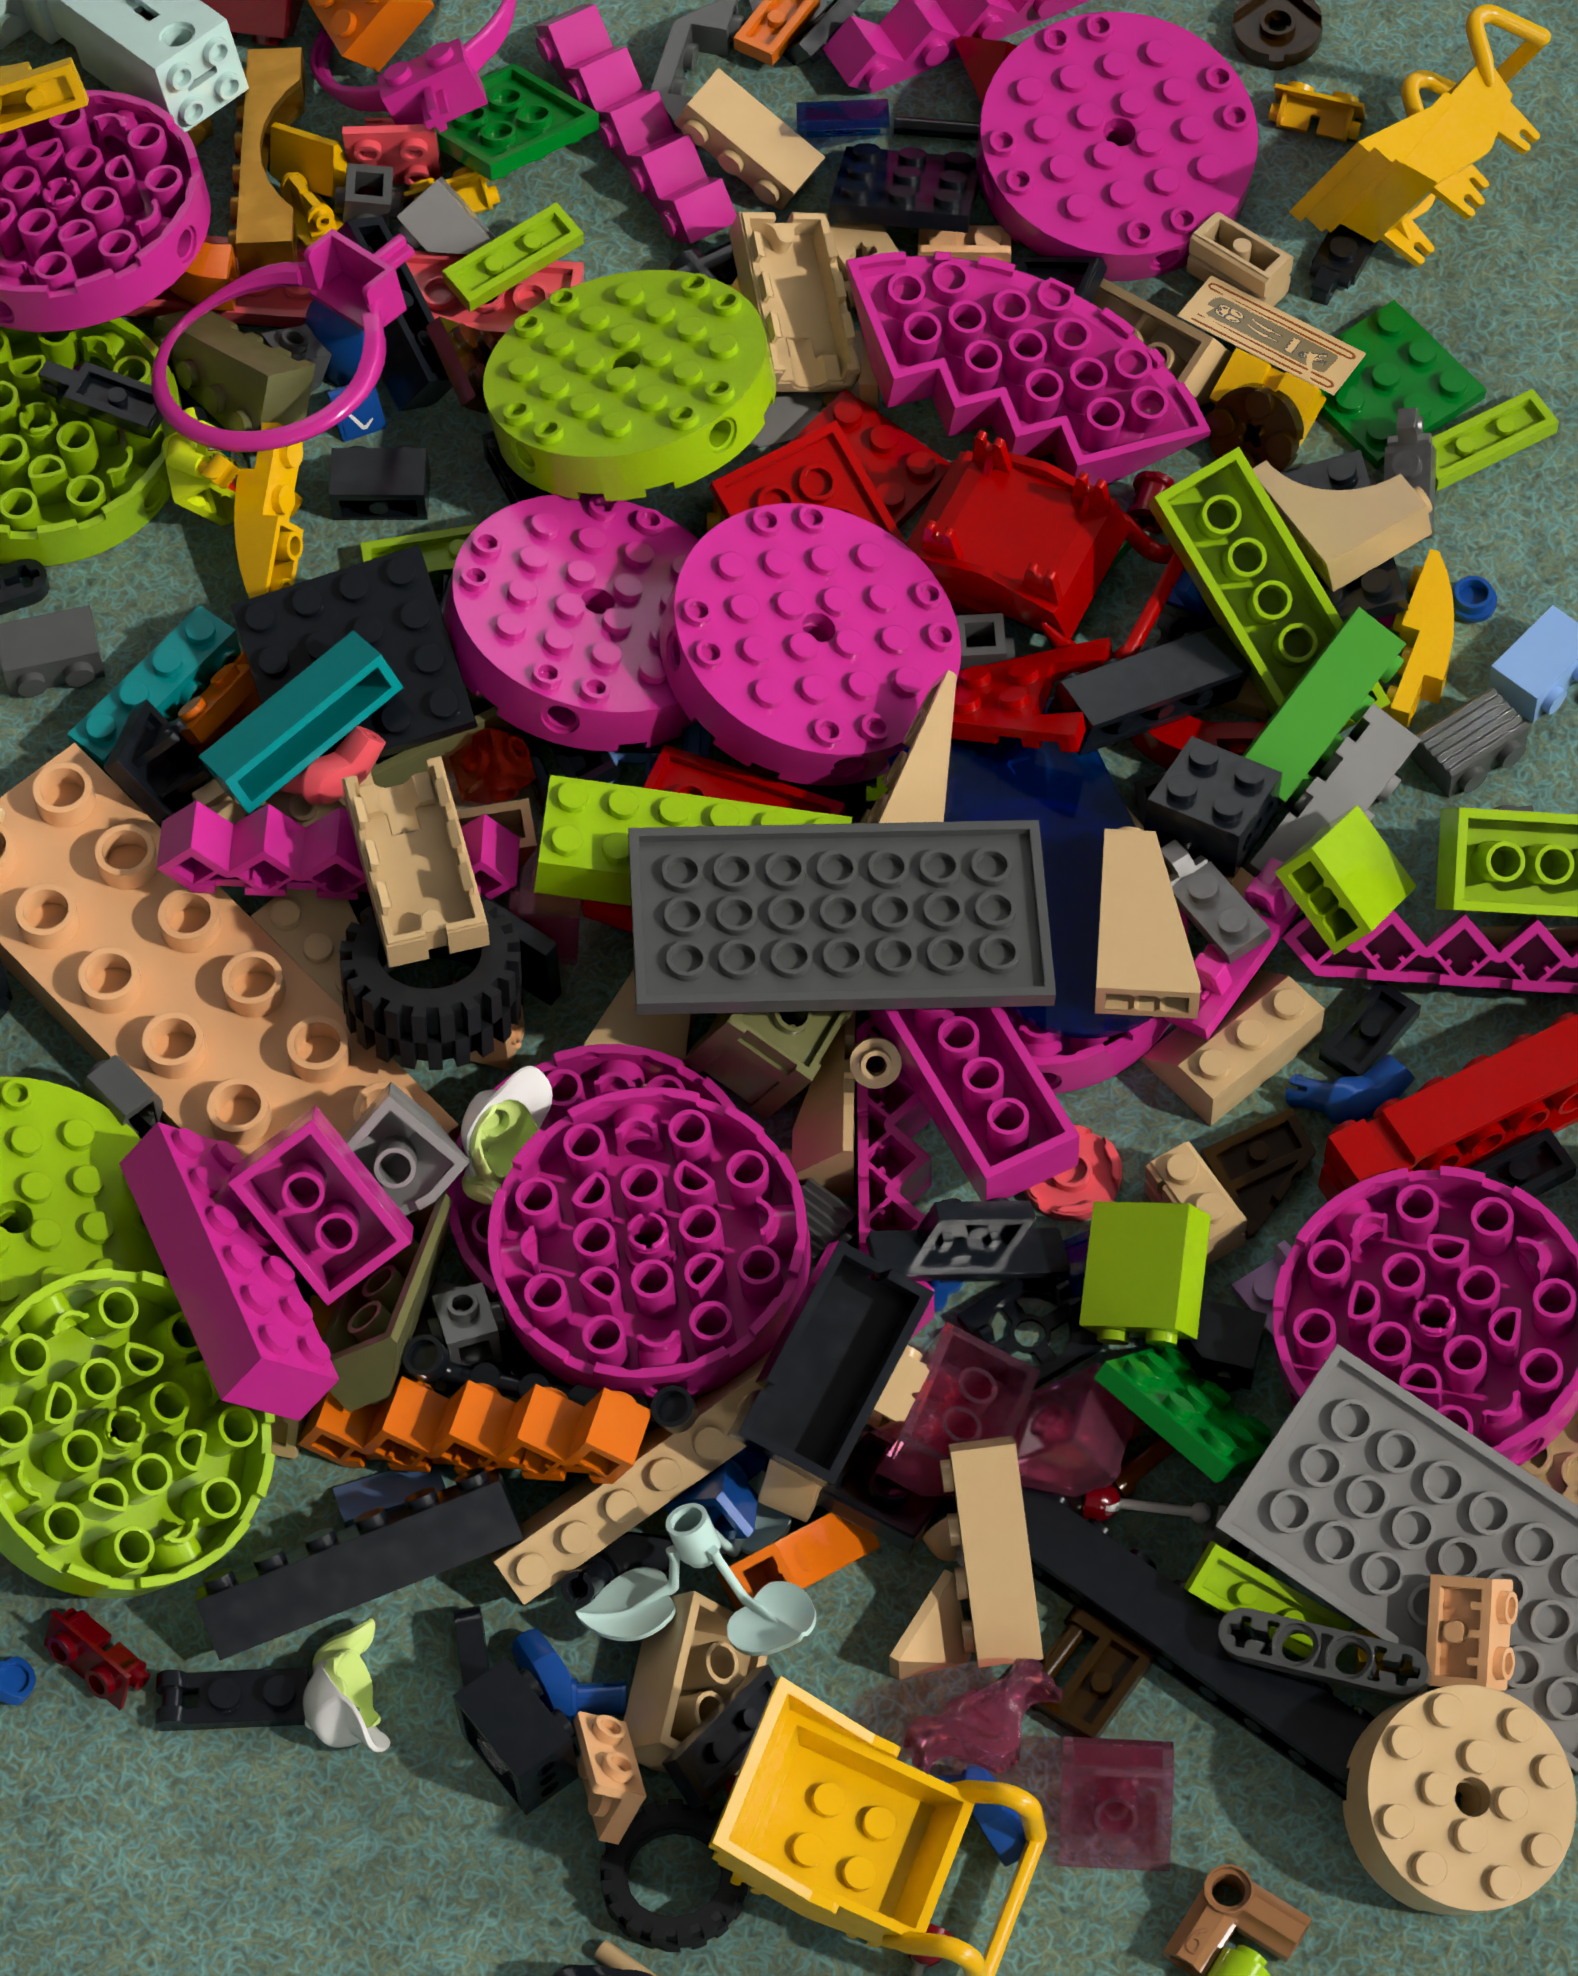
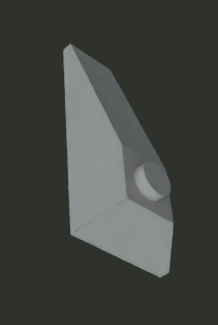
[282,1082,470,1282]

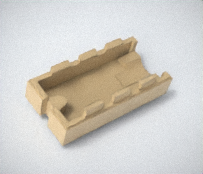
[729,212,860,392]
[341,756,490,968]

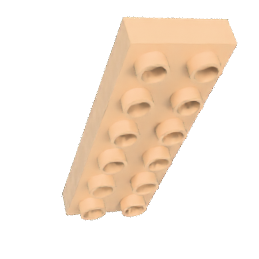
[0,742,460,1159]

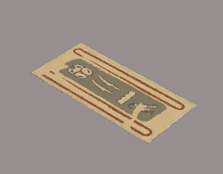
[1177,275,1366,395]

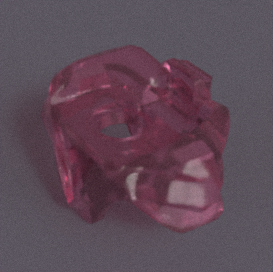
[903,1658,1063,1774]

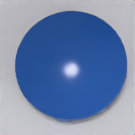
[305,299,364,386]

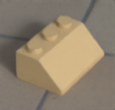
[1140,970,1325,1127]
[623,1591,768,1774]

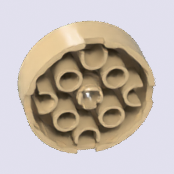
[1342,1684,1577,1917]

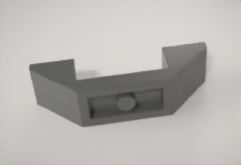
[650,0,745,150]

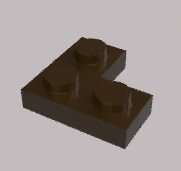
[425,316,498,414]

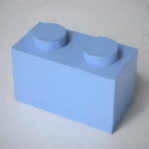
[1487,605,1578,723]

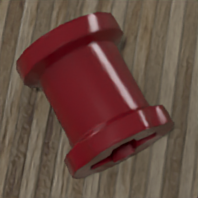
[1126,471,1174,534]

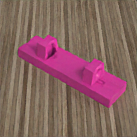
[1164,857,1301,1040]

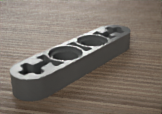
[1218,1608,1431,1700]

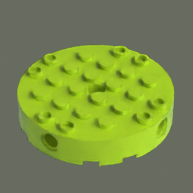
[483,270,776,501]
[0,317,182,566]
[0,1076,165,1315]
[0,1268,275,1599]

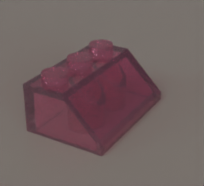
[875,1322,1040,1497]

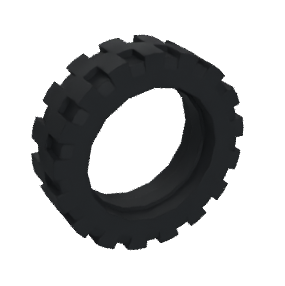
[600,1799,748,1952]

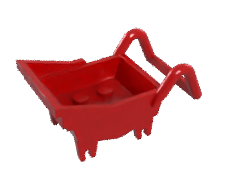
[906,430,1185,659]

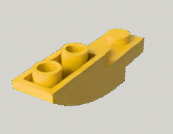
[234,422,304,599]
[1382,549,1454,730]

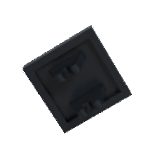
[103,699,212,827]

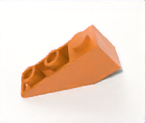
[716,1512,881,1611]

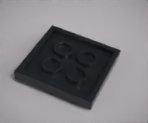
[828,143,980,233]

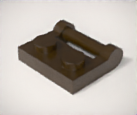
[1012,1606,1154,1746]

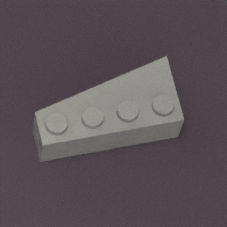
[1245,703,1421,877]

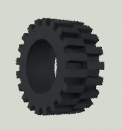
[339,899,523,1070]

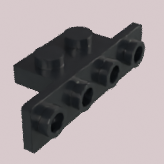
[866,1197,1071,1281]

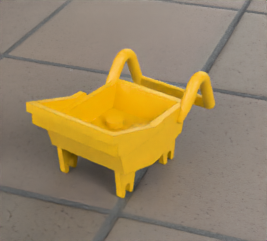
[1289,4,1551,267]
[708,1676,1047,1976]

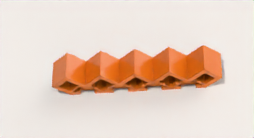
[298,1376,651,1484]

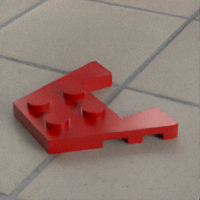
[951,638,1113,753]

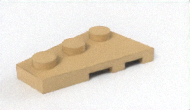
[251,889,359,1010]

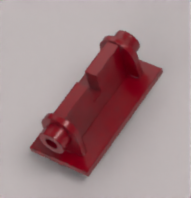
[44,1608,150,1711]

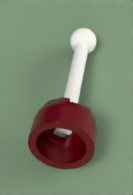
[1081,1478,1211,1524]

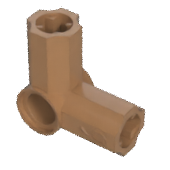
[1162,1864,1312,1976]

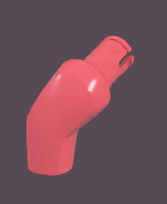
[278,726,386,805]

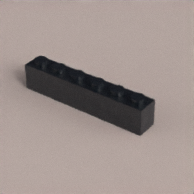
[195,1467,524,1660]

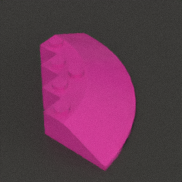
[845,251,1211,486]

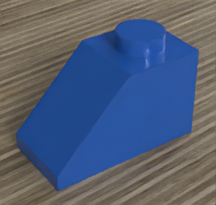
[663,1459,758,1539]

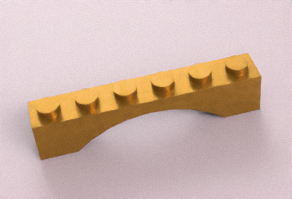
[228,47,306,276]

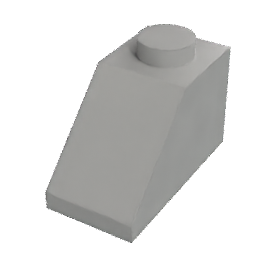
[396,176,496,255]

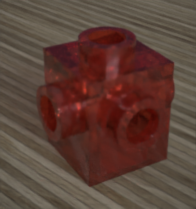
[449,728,536,805]

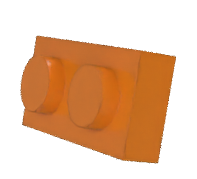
[733,0,820,67]

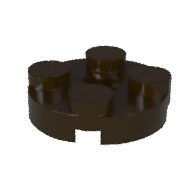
[1231,0,1323,71]
[1206,383,1304,472]

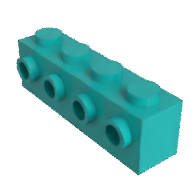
[67,605,241,783]

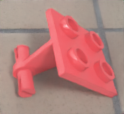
[342,117,443,186]

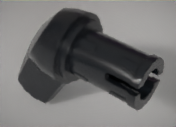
[561,1532,671,1606]

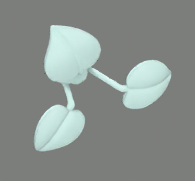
[575,1470,817,1656]

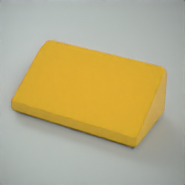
[270,122,348,197]

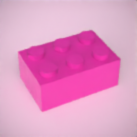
[228,1105,414,1306]

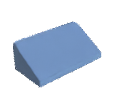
[333,1464,446,1528]

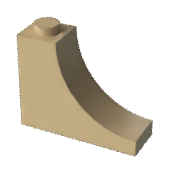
[1252,460,1433,592]

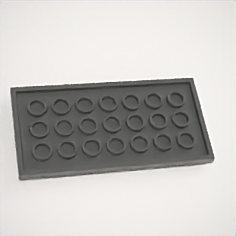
[628,820,1056,1015]

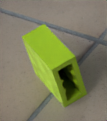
[1275,805,1417,955]
[1079,1201,1211,1347]

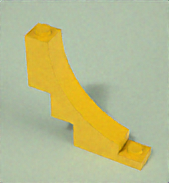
[0,57,89,134]

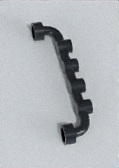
[402,1334,698,1433]

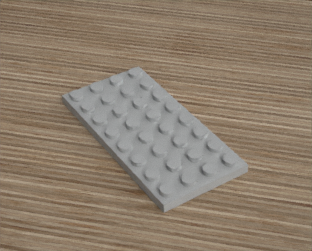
[1215,1344,1578,1772]

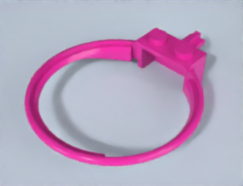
[310,0,517,133]
[151,229,415,452]

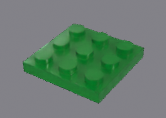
[436,63,600,181]
[1319,300,1486,469]
[1094,1346,1272,1483]

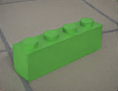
[1242,607,1407,805]

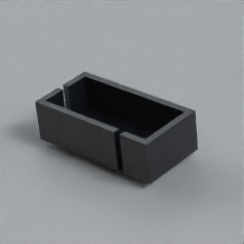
[728,1240,935,1487]

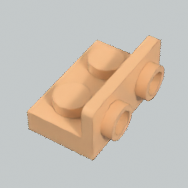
[918,225,1011,263]
[1426,1574,1518,1691]
[573,1711,646,1845]

